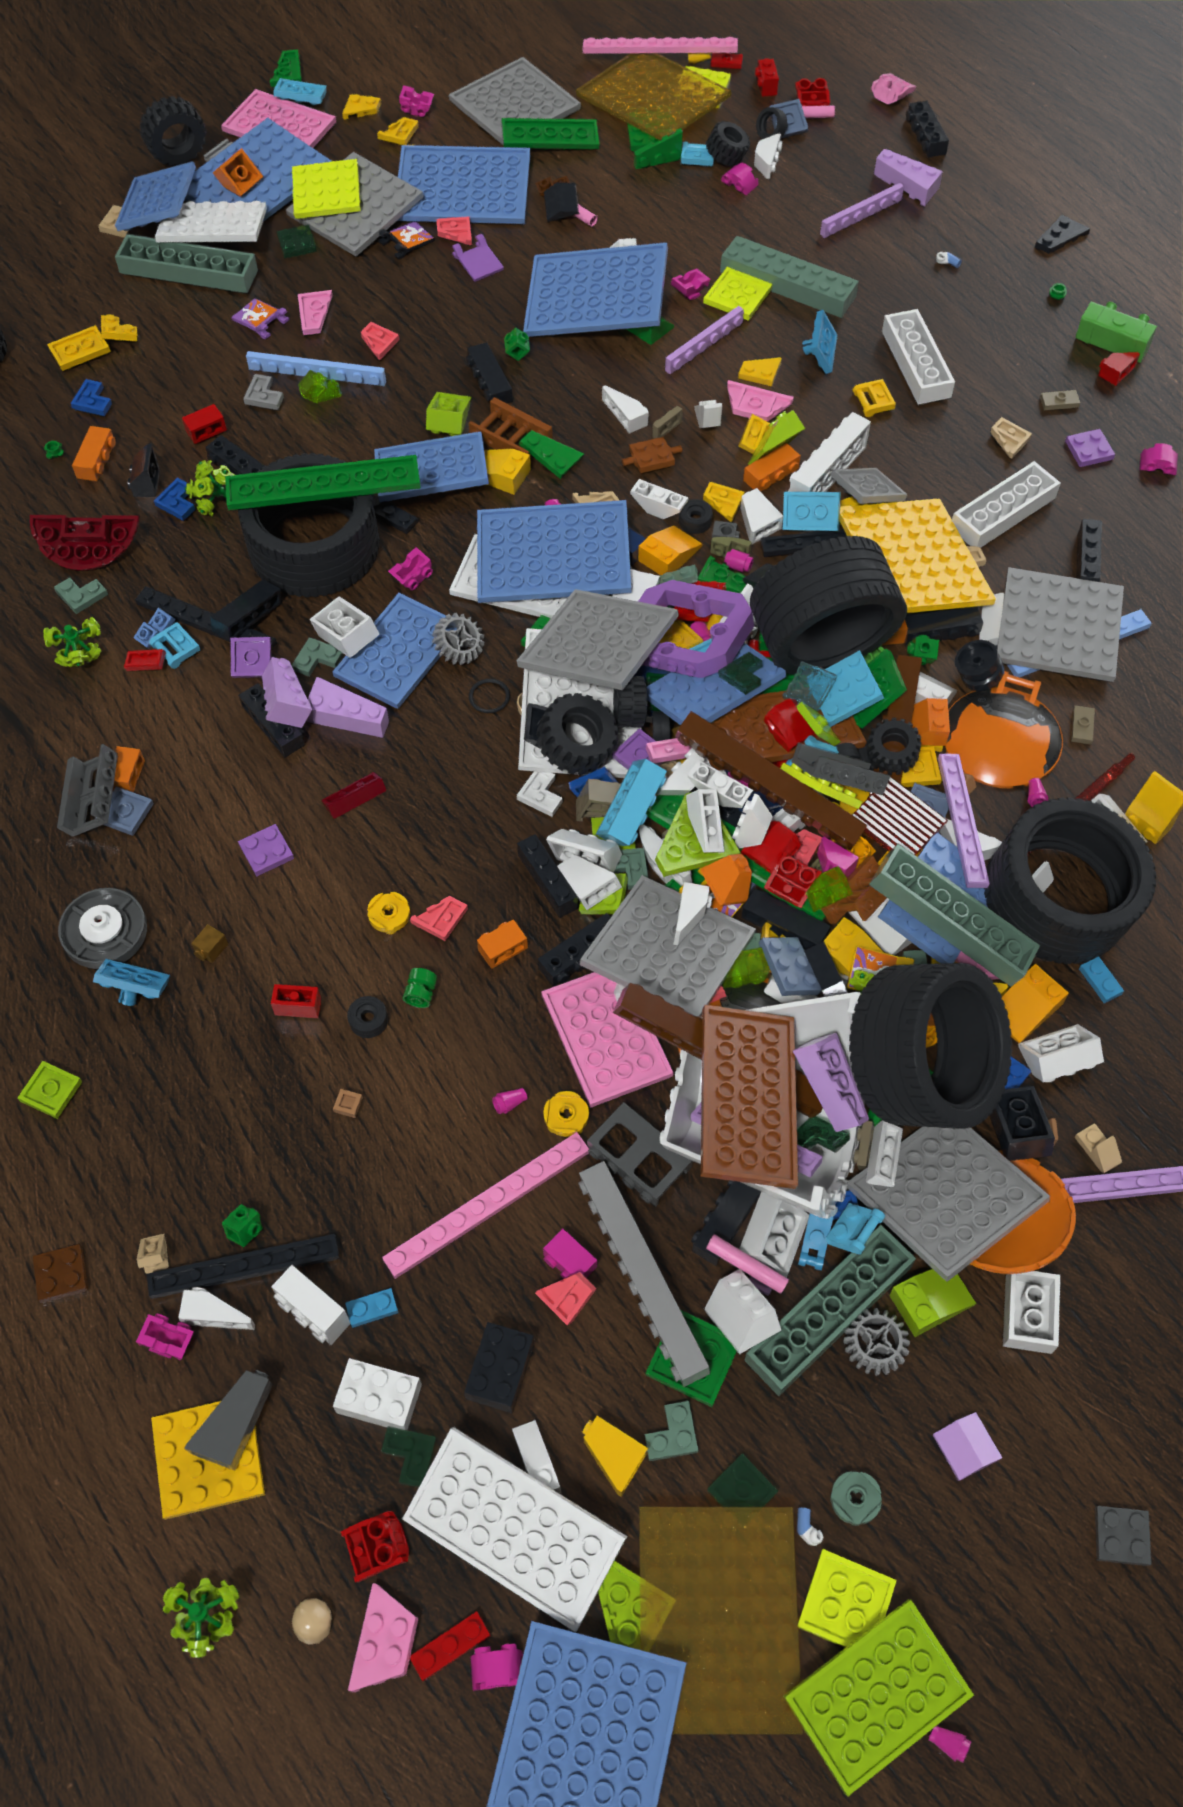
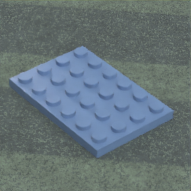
[115,161,196,231]
[374,432,489,502]
[332,593,457,709]
[646,643,786,725]
[878,832,988,964]

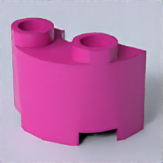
[399,85,434,117]
[721,163,758,195]
[671,269,710,300]
[1140,443,1178,475]
[388,547,433,590]
[136,1314,194,1360]
[470,1644,523,1691]

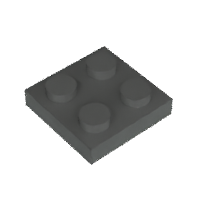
[1095,1506,1151,1566]

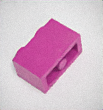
[543,1229,597,1279]

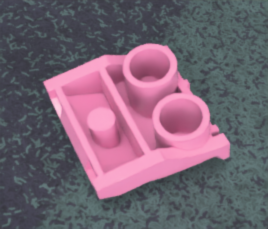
[871,73,916,104]

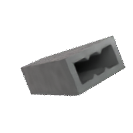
[184,1370,273,1471]

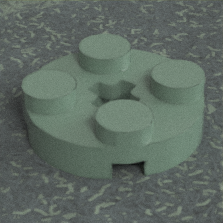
[830,1471,882,1526]

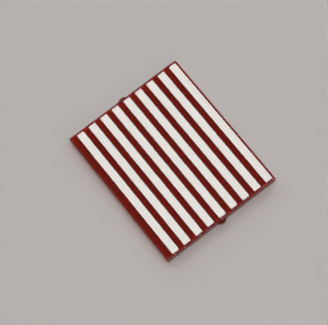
[852,776,948,856]

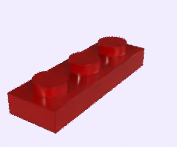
[410,1612,491,1682]

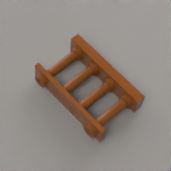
[469,397,553,454]
[820,856,887,924]

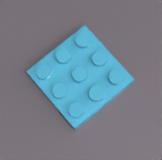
[806,651,884,727]

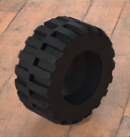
[140,96,206,166]
[536,693,619,775]

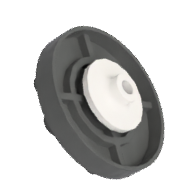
[58,888,147,969]

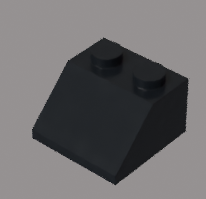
[128,443,160,497]

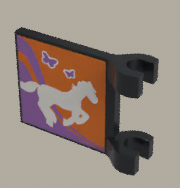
[379,221,435,260]

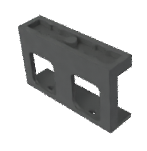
[791,742,890,795]
[57,744,118,837]
[587,1102,693,1206]

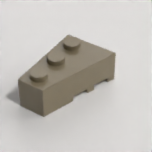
[576,779,621,821]

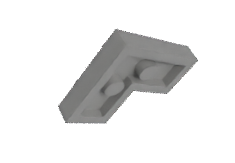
[244,374,284,410]

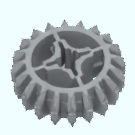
[432,613,485,666]
[843,1308,910,1376]

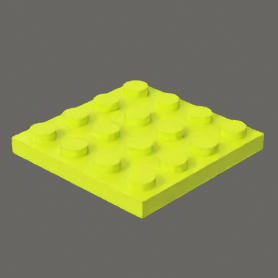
[292,159,361,219]

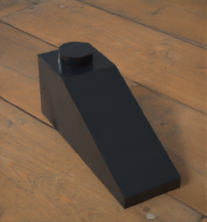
[804,941,848,997]

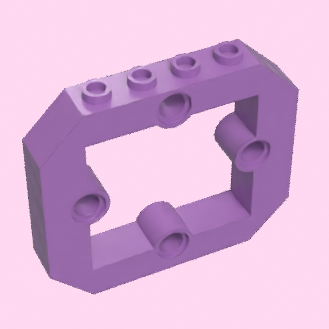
[638,580,754,678]

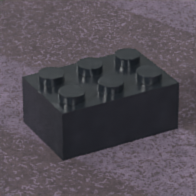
[989,1086,1055,1161]
[464,1322,535,1414]

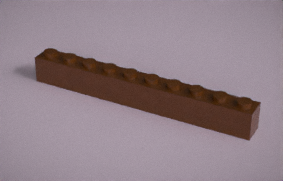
[862,655,922,848]
[675,711,867,850]
[613,982,823,1118]

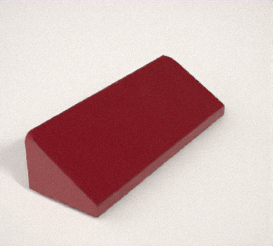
[321,772,386,819]

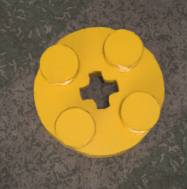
[367,892,411,934]
[544,1091,589,1137]

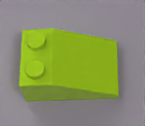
[426,392,471,436]
[748,410,805,465]
[889,1269,976,1337]

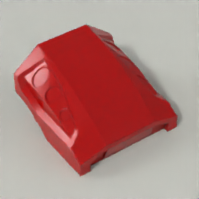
[795,78,830,106]
[764,698,818,753]
[740,821,802,874]
[764,852,822,908]
[341,1511,409,1582]

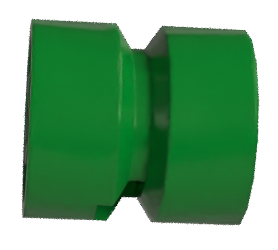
[402,968,437,1008]

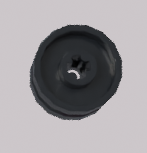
[955,639,1004,691]

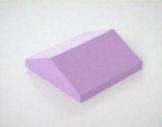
[933,1412,1002,1481]

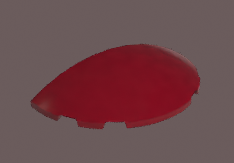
[30,515,140,571]

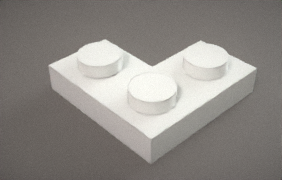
[517,771,563,817]

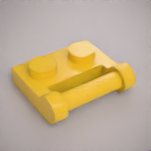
[852,379,896,417]

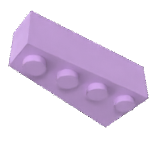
[874,149,942,207]
[262,657,312,728]
[307,677,389,738]
[793,1033,869,1132]

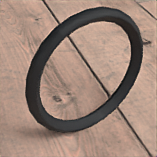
[469,679,510,713]

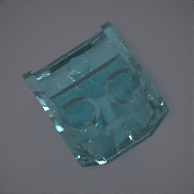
[782,661,837,712]

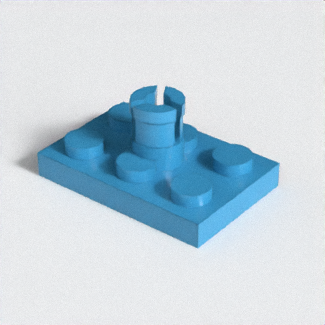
[802,310,837,374]
[93,959,170,1006]

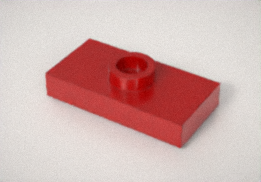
[711,53,743,69]
[124,649,166,671]

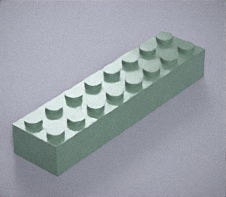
[115,234,258,293]
[720,236,859,318]
[869,843,1040,987]
[744,1225,916,1396]

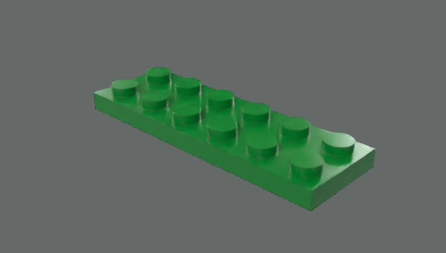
[501,118,599,149]

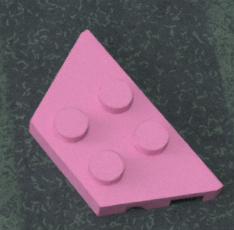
[727,380,793,422]
[348,1583,418,1692]

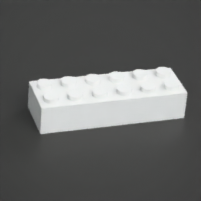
[882,309,955,404]
[788,412,871,492]
[952,461,1060,548]

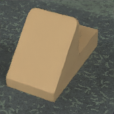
[1075,1123,1122,1174]
[137,1234,169,1274]

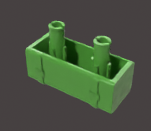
[1076,302,1157,363]

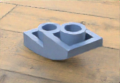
[134,608,176,648]

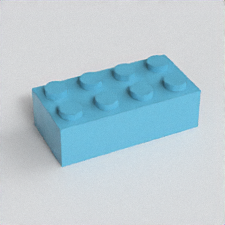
[596,759,667,846]

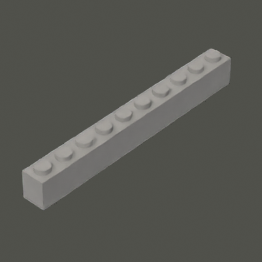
[578,1161,710,1387]

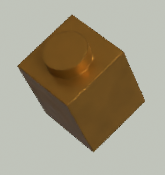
[191,924,228,963]

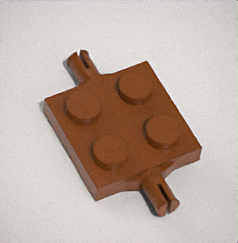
[622,437,682,473]

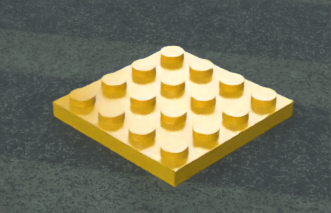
[151,1401,265,1520]

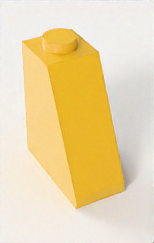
[582,1416,648,1497]

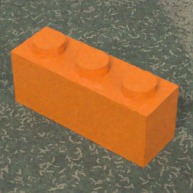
[72,426,116,481]
[743,443,801,492]

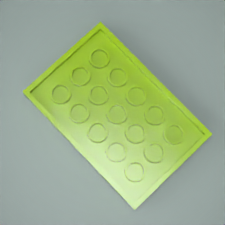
[783,1599,974,1796]

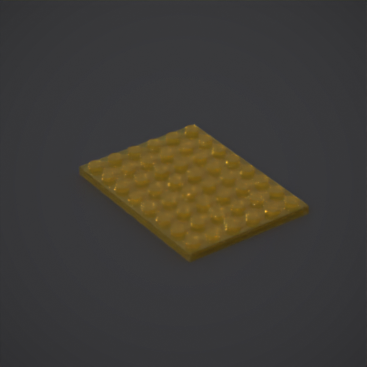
[576,53,731,140]
[639,1507,803,1734]

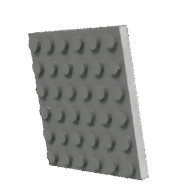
[449,57,581,145]
[286,152,424,256]
[997,567,1124,682]
[517,589,679,690]
[580,875,756,1017]
[847,1127,1050,1282]

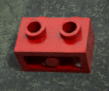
[755,58,779,97]
[182,404,227,444]
[271,984,322,1018]

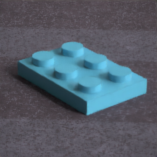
[274,78,326,105]
[783,492,841,531]

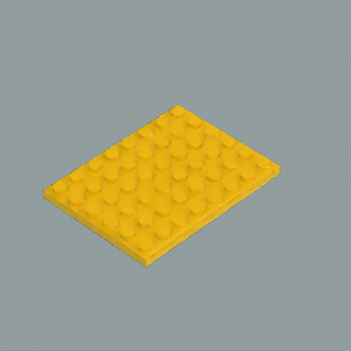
[840,499,996,613]

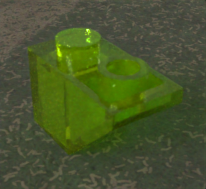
[298,370,342,403]
[806,866,853,912]
[723,947,770,988]

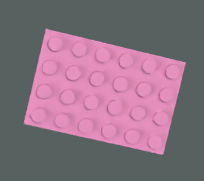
[221,89,336,148]
[541,972,673,1108]

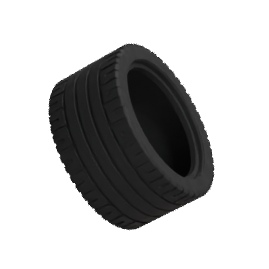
[238,453,380,597]
[750,536,907,675]
[984,797,1156,964]
[849,963,1012,1129]

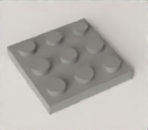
[831,468,907,504]

